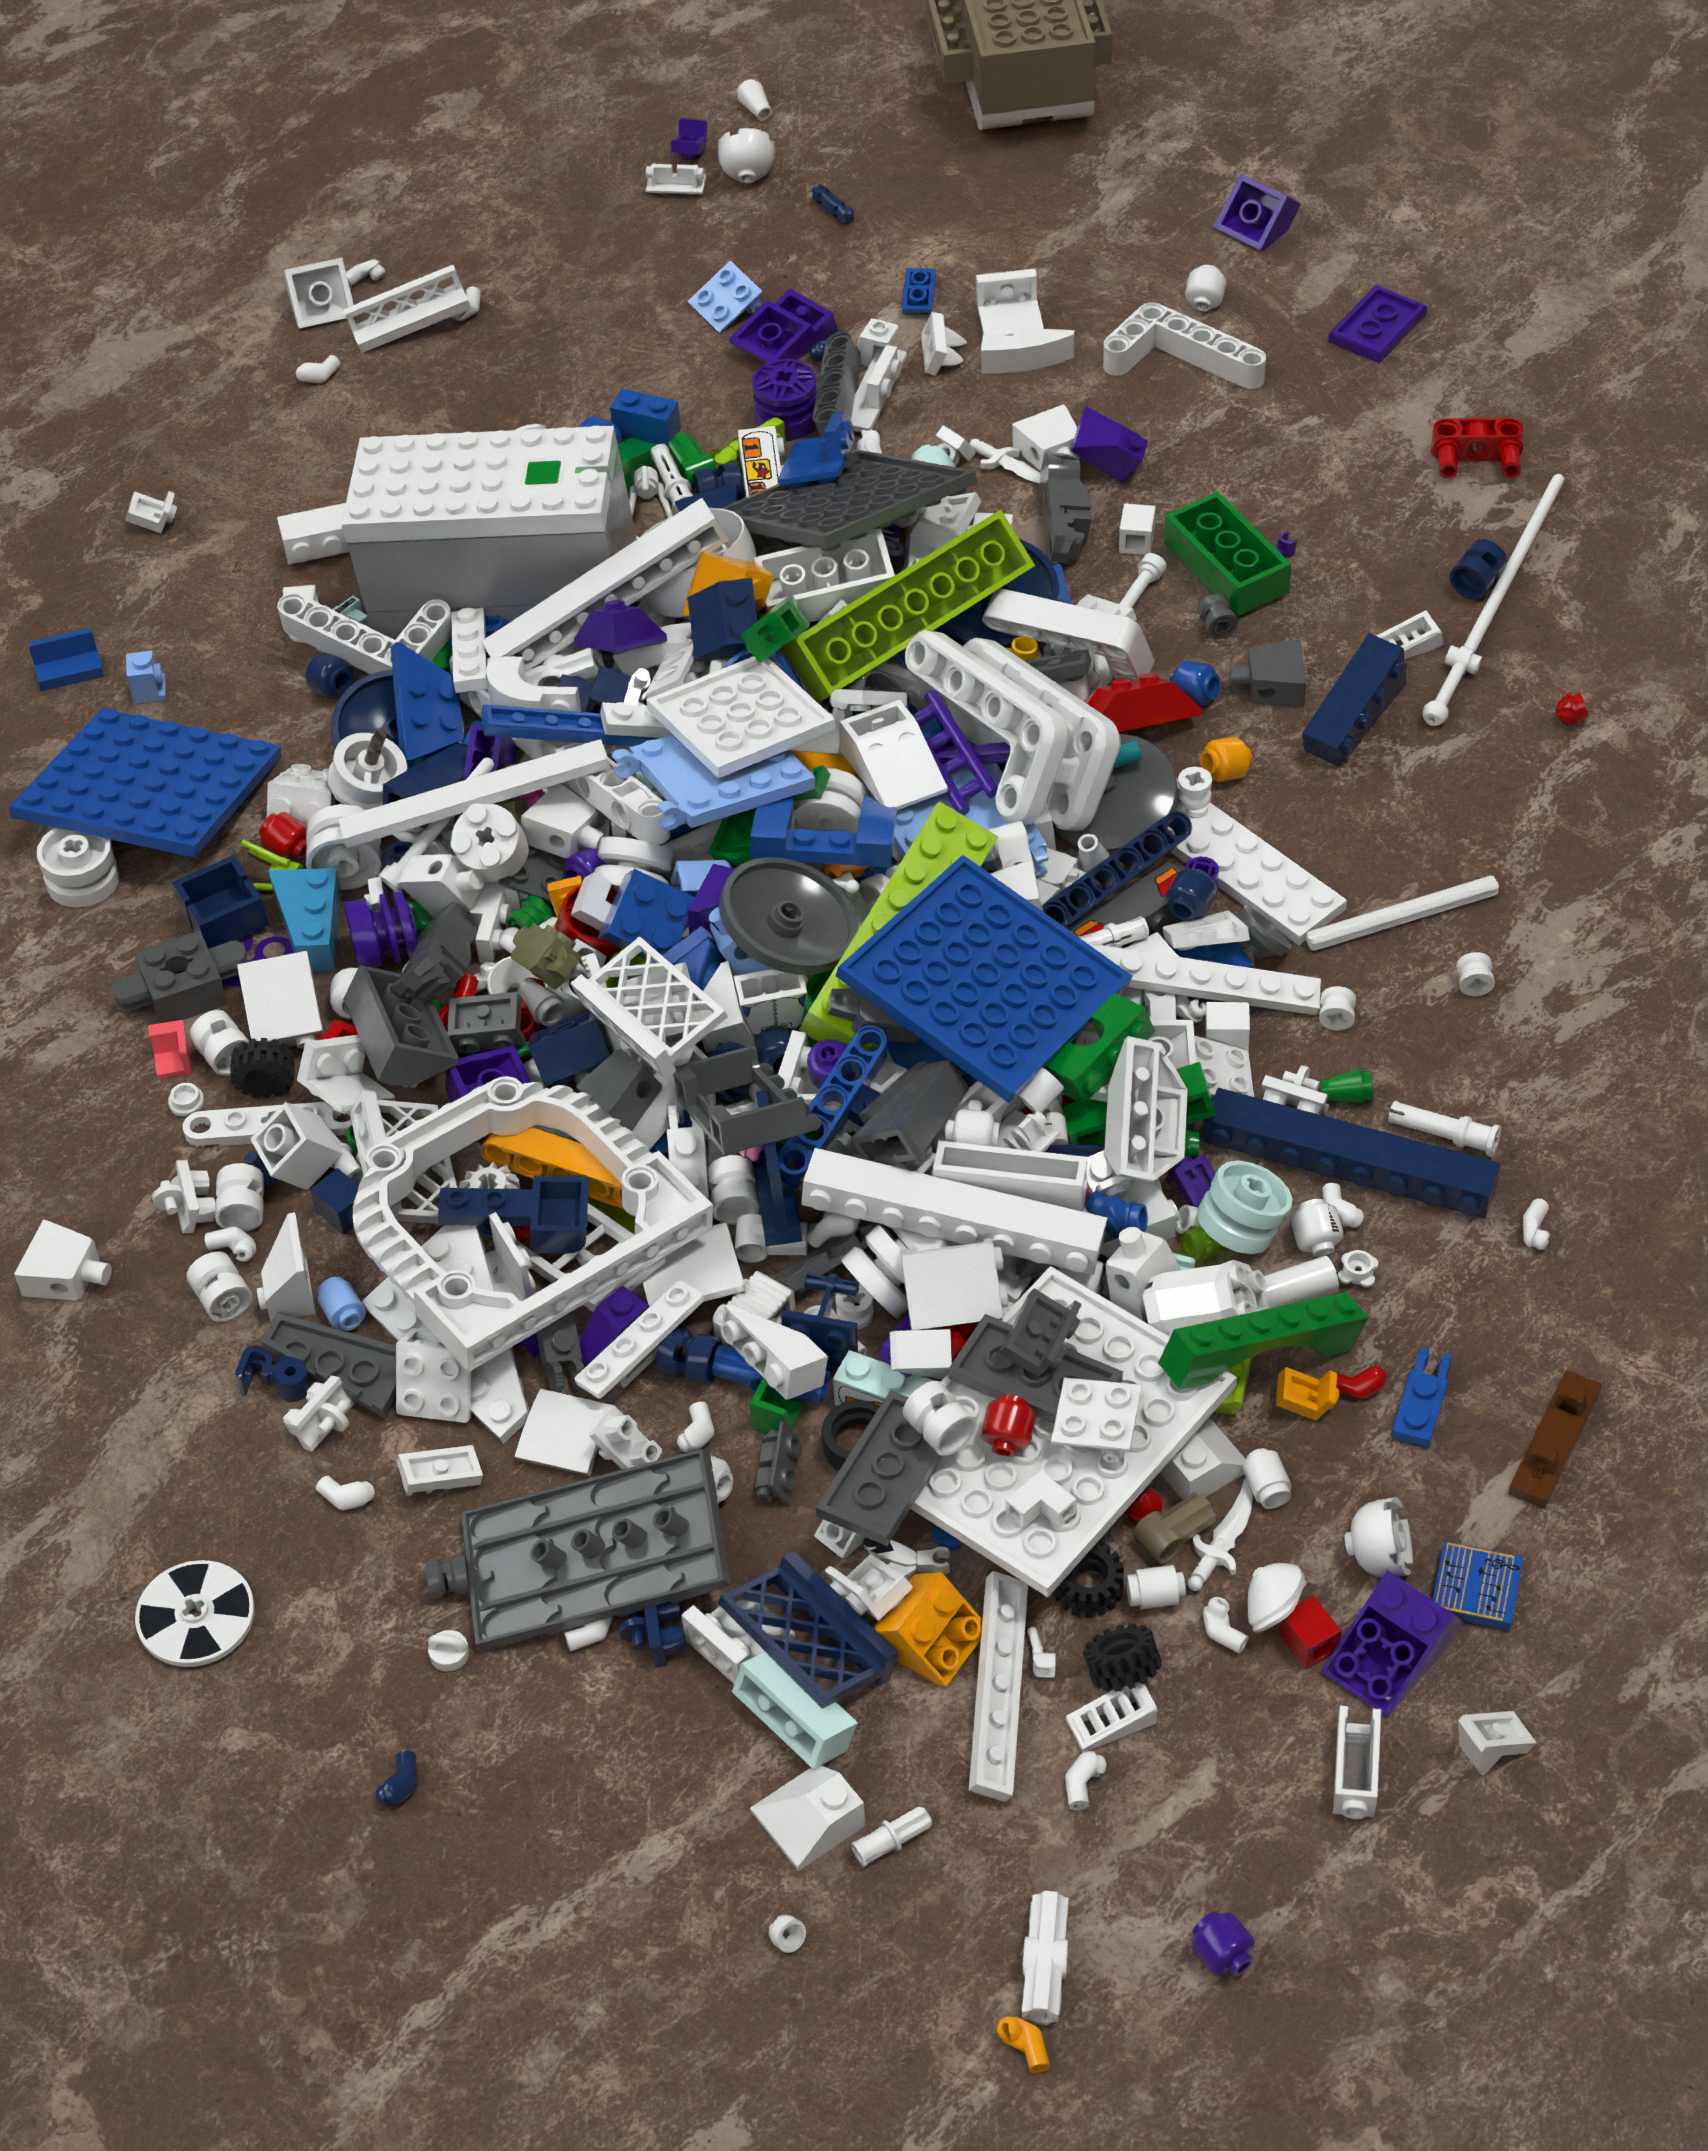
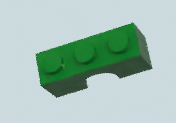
[1044,993,1155,1104]

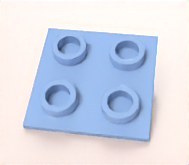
[688,261,763,333]

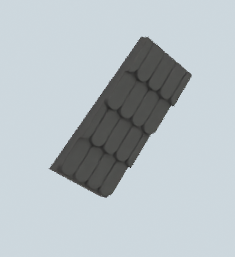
[461,1449,731,1650]

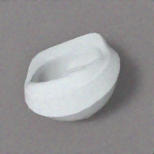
[1248,1563,1307,1633]

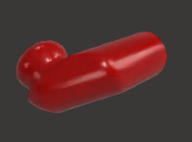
[1336,1366,1386,1399]

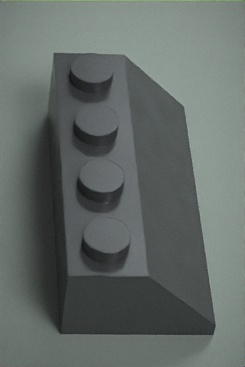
[343,965,459,1087]

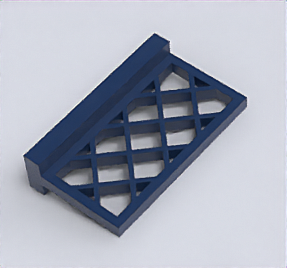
[753,1090,803,1247]
[718,1551,898,1709]

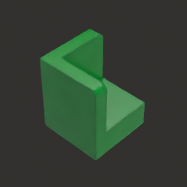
[749,1378,802,1434]

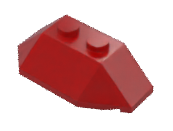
[1083,673,1202,732]

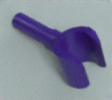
[1276,532,1298,557]

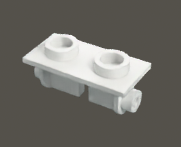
[646,163,706,195]

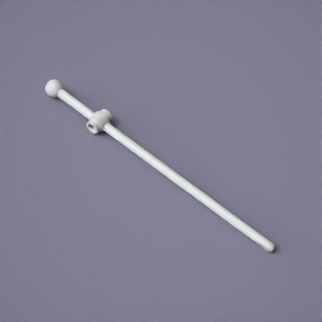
[1422,474,1564,726]

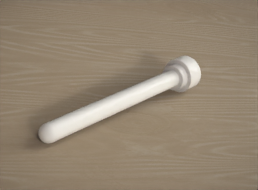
[1093,553,1167,656]
[378,758,494,891]

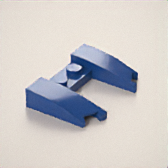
[750,795,897,867]

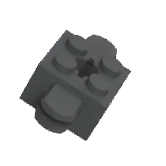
[111,930,248,1023]

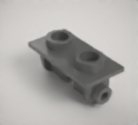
[754,1421,802,1507]

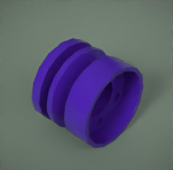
[752,359,817,441]
[343,890,418,969]

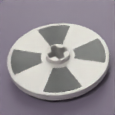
[135,1560,255,1667]

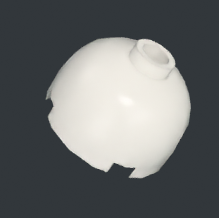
[718,128,775,184]
[1345,1497,1413,1578]

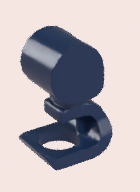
[235,1345,311,1402]

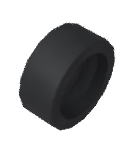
[821,1400,880,1471]

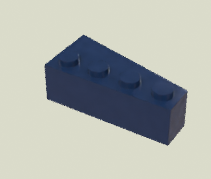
[1302,633,1407,766]

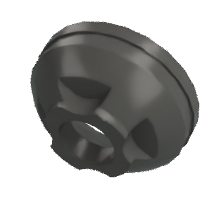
[1237,905,1292,959]

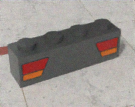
[1066,861,1180,949]

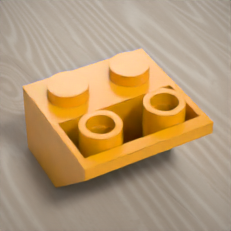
[873,1572,983,1687]

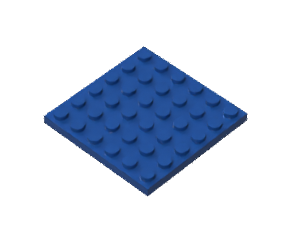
[9,709,281,858]
[835,855,1133,1103]

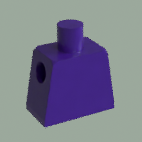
[463,724,517,781]

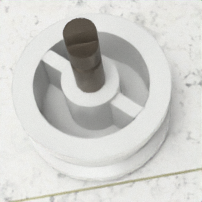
[327,728,407,810]

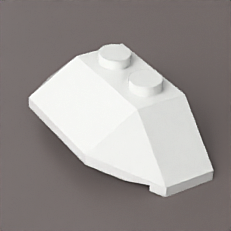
[1104,1036,1188,1183]

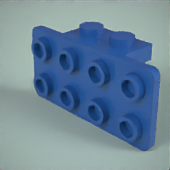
[778,411,855,488]

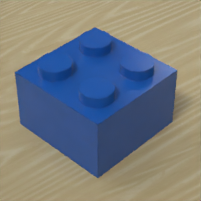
[598,869,695,960]

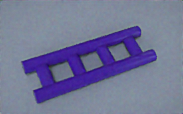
[912,690,998,815]

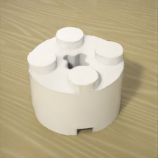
[451,803,529,882]

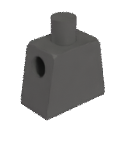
[1229,639,1306,707]
[576,1049,662,1131]

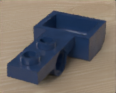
[438,1176,589,1253]

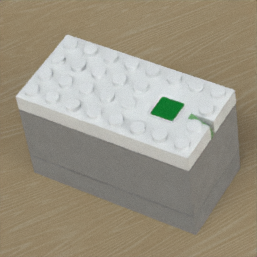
[341,426,637,639]

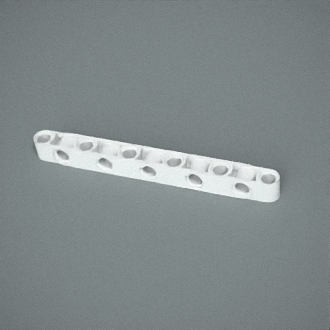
[459,689,670,845]

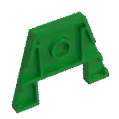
[708,766,831,867]

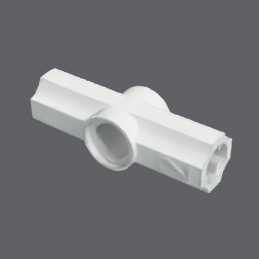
[525,648,605,687]
[1022,1891,1068,2026]

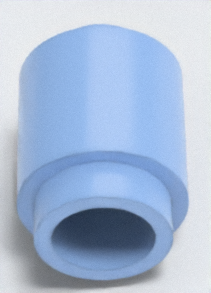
[318,1277,366,1331]

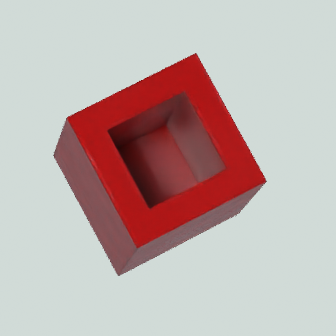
[1279,1596,1342,1670]

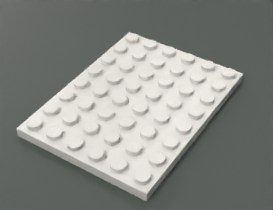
[910,1266,1237,1597]

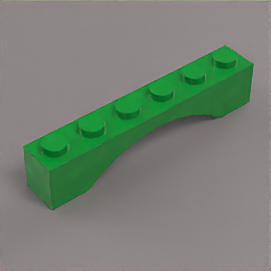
[1158,1292,1369,1390]

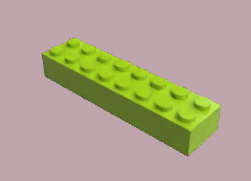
[782,510,1035,703]
[799,801,999,1052]

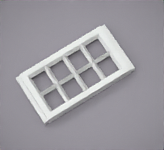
[515,1203,666,1312]

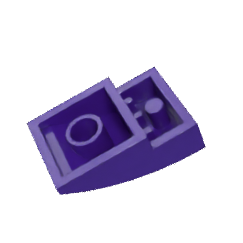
[729,288,838,363]

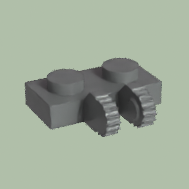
[1025,647,1091,681]

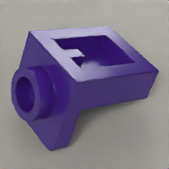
[1165,1154,1216,1208]

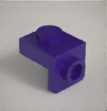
[671,117,708,158]

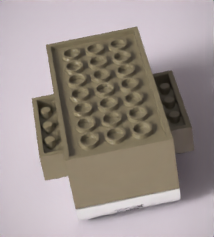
[926,0,1112,130]

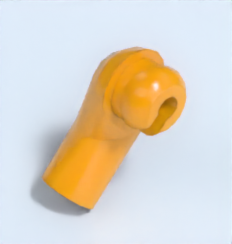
[997,2016,1050,2073]

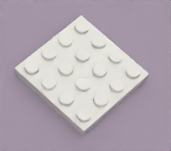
[647,656,836,779]

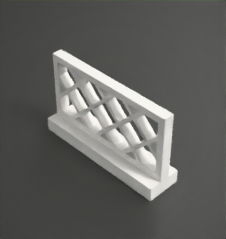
[570,937,728,1080]
[350,1090,457,1224]

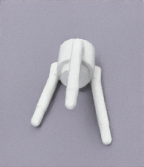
[629,466,674,518]

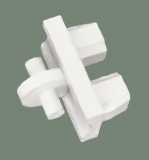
[1262,1065,1329,1116]
[152,1160,216,1234]
[283,1375,355,1452]
[588,1405,662,1470]

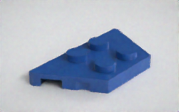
[390,642,463,764]

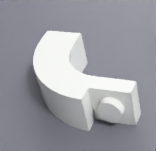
[486,656,581,712]

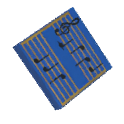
[1433,1541,1523,1631]

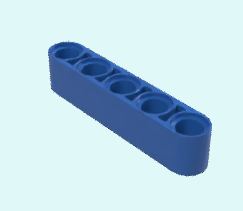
[778,1025,887,1187]

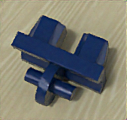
[619,1601,687,1667]

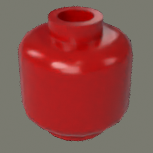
[259,812,307,860]
[981,1395,1036,1456]

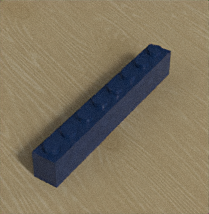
[1203,1087,1501,1219]

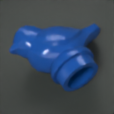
[1086,1191,1148,1239]

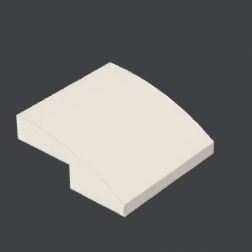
[515,1389,613,1476]

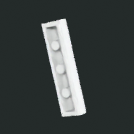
[1264,1255,1339,1308]

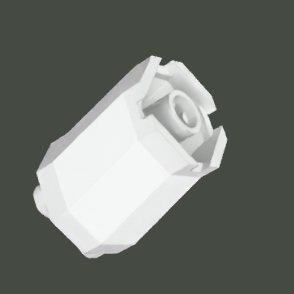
[1143,1260,1270,1337]

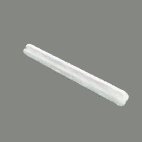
[1306,875,1499,951]

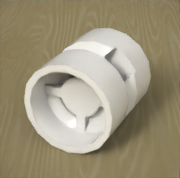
[189,1010,249,1076]
[707,1155,760,1225]
[215,1163,264,1232]
[187,1252,252,1322]
[903,1381,977,1456]

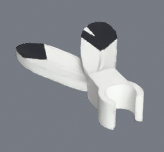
[863,1537,950,1578]

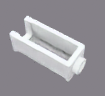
[1333,1706,1381,1819]

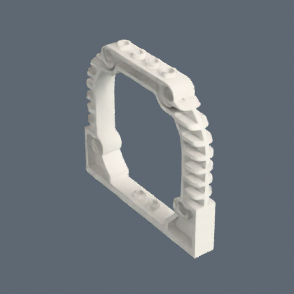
[353,1076,713,1372]

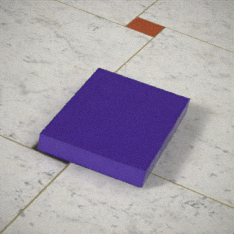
[1328,285,1427,363]

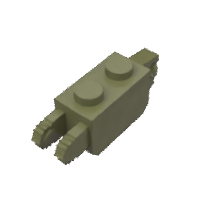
[511,923,582,989]

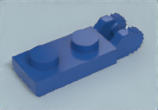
[1391,1347,1453,1448]

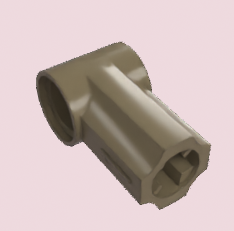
[1133,1492,1216,1564]

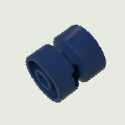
[693,462,744,501]
[1449,539,1507,599]
[655,1327,722,1386]

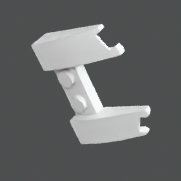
[612,596,693,676]

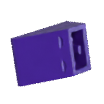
[1321,1570,1463,1717]

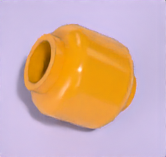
[1200,737,1252,783]

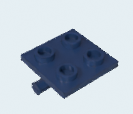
[781,1272,860,1374]

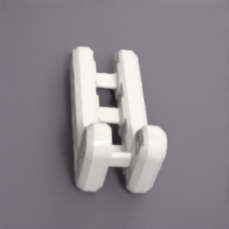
[905,630,1121,831]

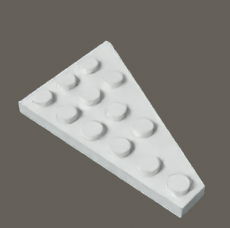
[361,1225,530,1444]

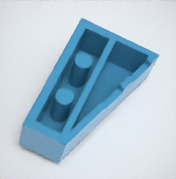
[268,868,342,973]

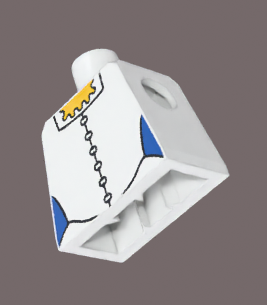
[734,969,807,1034]

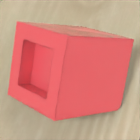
[148,1020,193,1079]

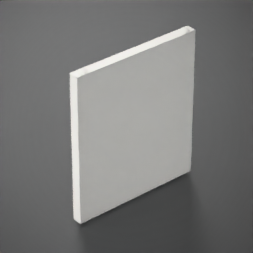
[643,1222,746,1307]

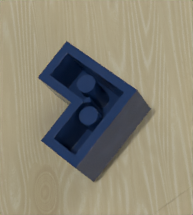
[558,666,631,713]

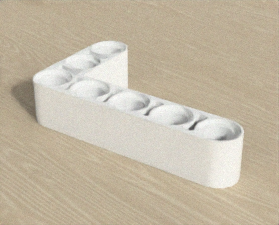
[1103,303,1266,389]
[982,588,1155,681]
[277,593,452,674]

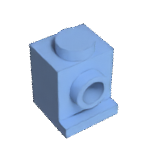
[126,651,166,704]

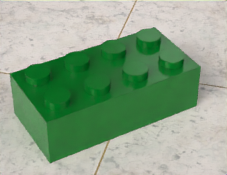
[1164,491,1291,617]

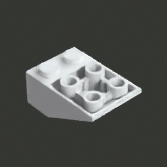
[839,700,948,810]

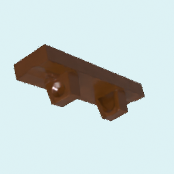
[1508,1370,1602,1509]

